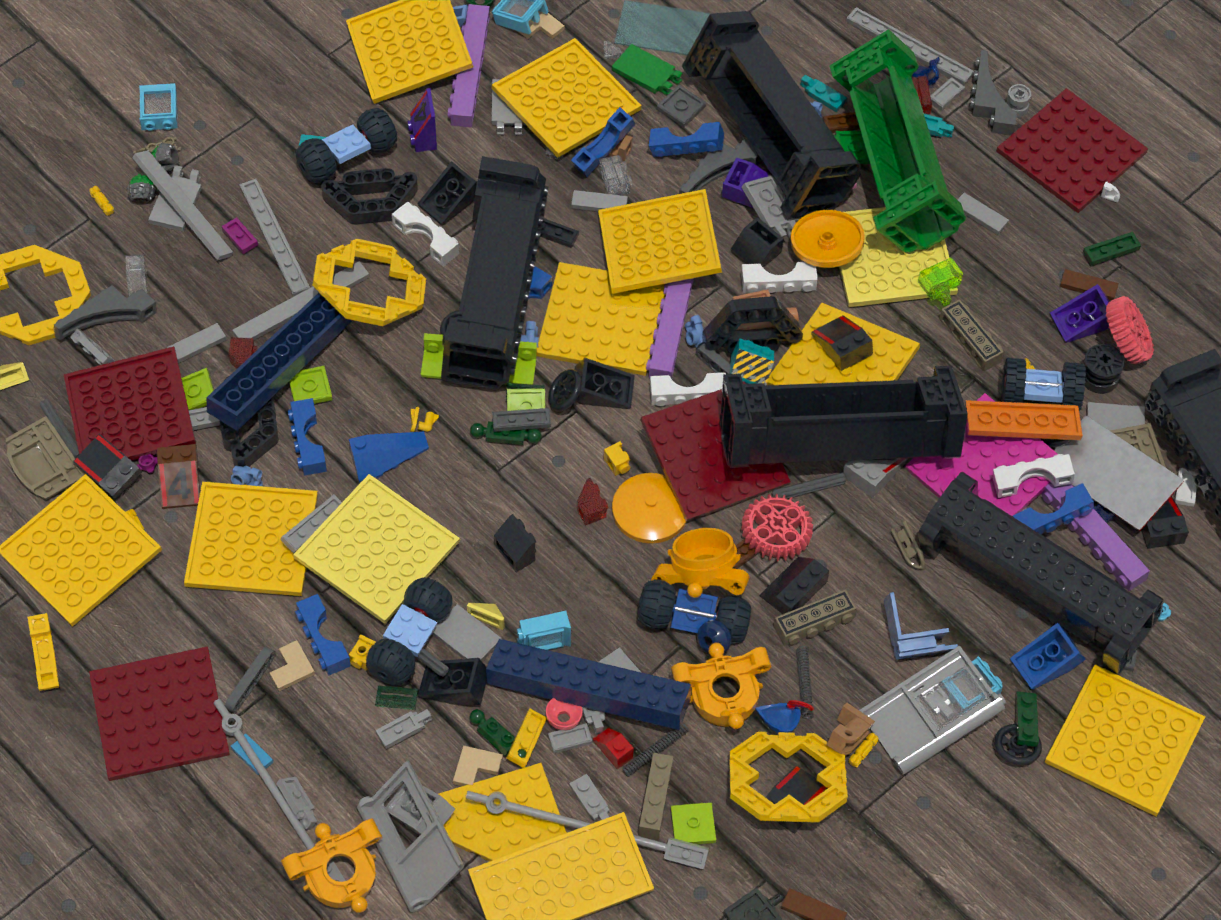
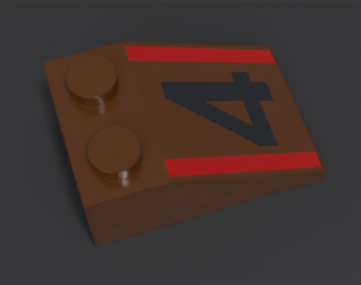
[157,444,200,509]

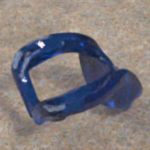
[912,57,940,86]

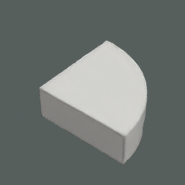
[1101,182,1120,202]

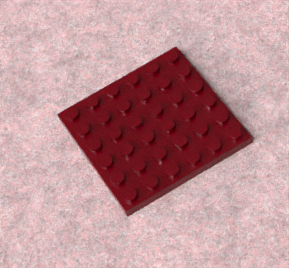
[996,88,1148,213]
[64,346,196,460]
[640,381,791,522]
[89,646,230,781]

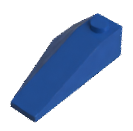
[349,431,429,483]

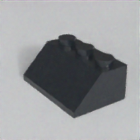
[760,557,829,614]

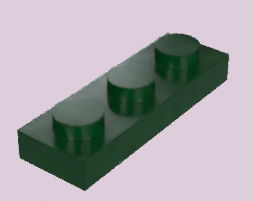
[1083,232,1141,266]
[1015,691,1039,747]

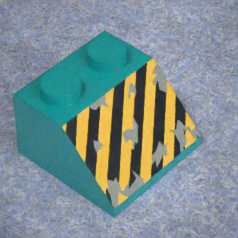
[730,339,774,385]

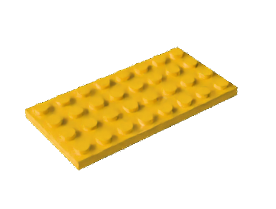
[468,812,654,920]

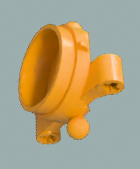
[651,528,750,598]
[671,643,771,729]
[281,818,383,913]

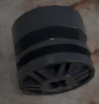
[1083,344,1124,394]

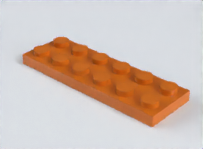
[965,400,1083,440]

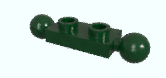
[470,421,542,445]
[469,709,527,758]

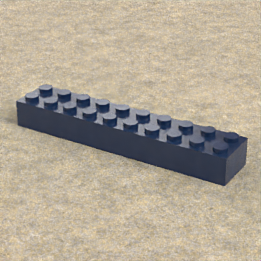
[206,293,353,430]
[486,639,691,730]

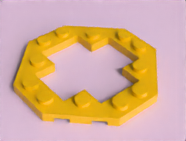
[312,239,426,326]
[0,245,91,346]
[729,732,848,822]

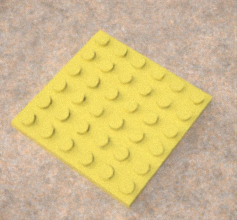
[839,207,958,307]
[293,474,460,624]

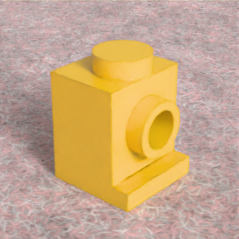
[604,441,631,476]
[349,635,376,671]

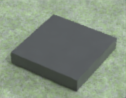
[656,85,706,128]

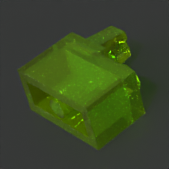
[918,257,963,306]

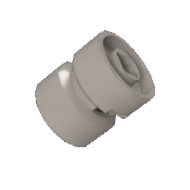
[1006,84,1031,117]

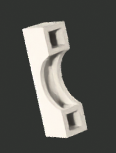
[392,202,459,267]
[741,262,817,293]
[650,372,726,406]
[993,454,1075,498]

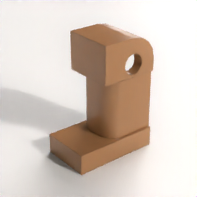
[827,703,875,755]

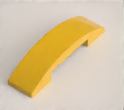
[27,613,59,691]

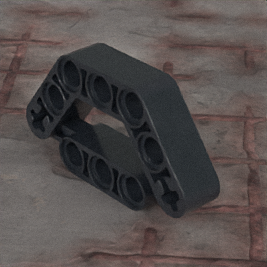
[321,168,418,225]
[702,296,803,354]
[220,376,279,467]

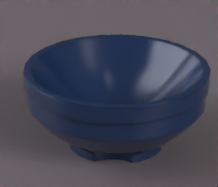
[697,620,731,655]

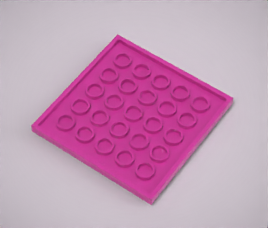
[905,393,1057,516]

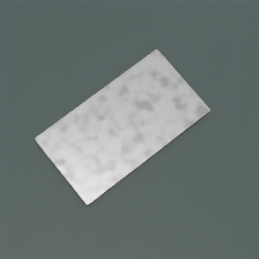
[1054,416,1184,531]

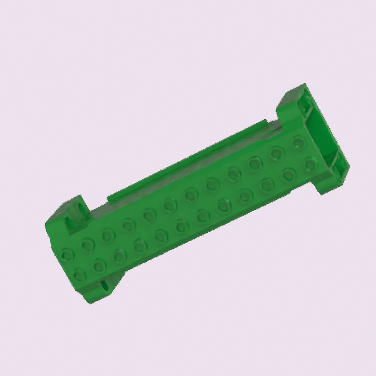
[829,29,966,253]

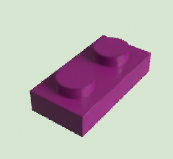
[222,217,258,254]

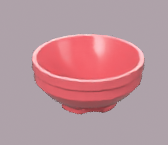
[546,698,583,730]

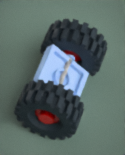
[1001,358,1086,411]

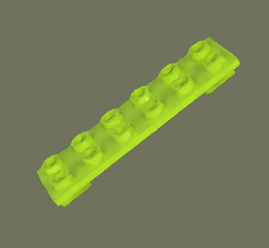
[421,333,537,386]

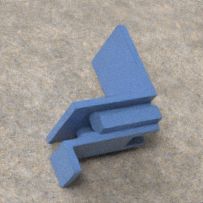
[884,592,958,660]

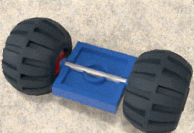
[637,580,751,645]

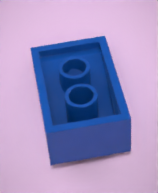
[1010,623,1086,690]

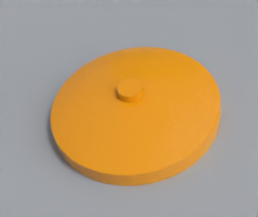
[791,210,865,268]
[612,473,687,544]

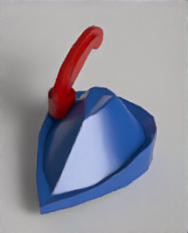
[755,700,814,733]

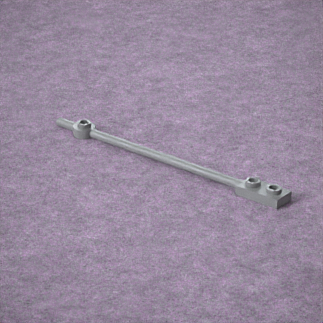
[214,699,346,882]
[466,791,709,869]

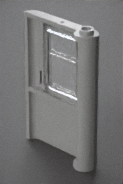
[859,645,1006,775]

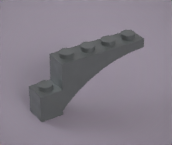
[970,50,1017,135]
[679,138,761,194]
[54,285,157,340]

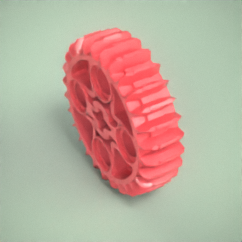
[1106,296,1154,364]
[741,494,813,562]

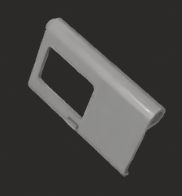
[357,761,464,912]

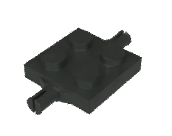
[723,887,784,920]

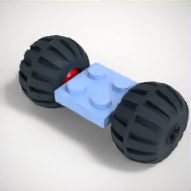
[296,108,397,183]
[366,577,452,686]

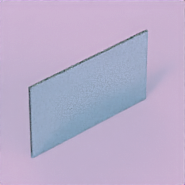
[614,0,710,55]

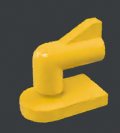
[410,407,439,432]

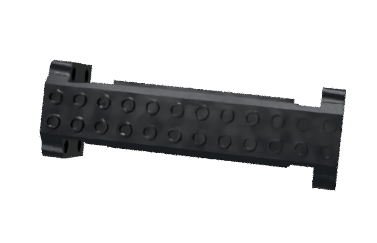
[682,11,861,219]
[441,156,549,390]
[1145,349,1221,519]
[720,366,968,468]
[918,472,1164,675]

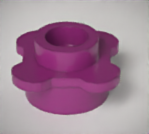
[137,454,158,473]

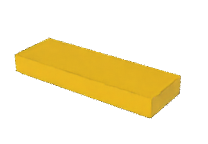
[506,708,547,768]

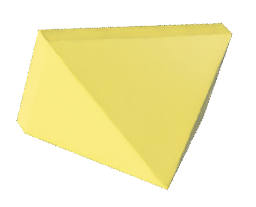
[0,362,29,390]
[467,603,505,630]

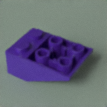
[722,157,783,208]

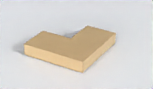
[518,11,565,39]
[270,640,315,691]
[453,746,503,786]

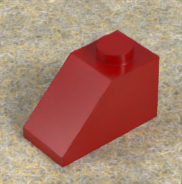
[592,728,634,769]

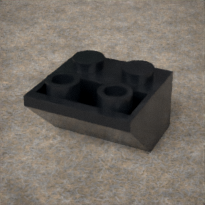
[731,217,784,267]
[494,514,536,573]

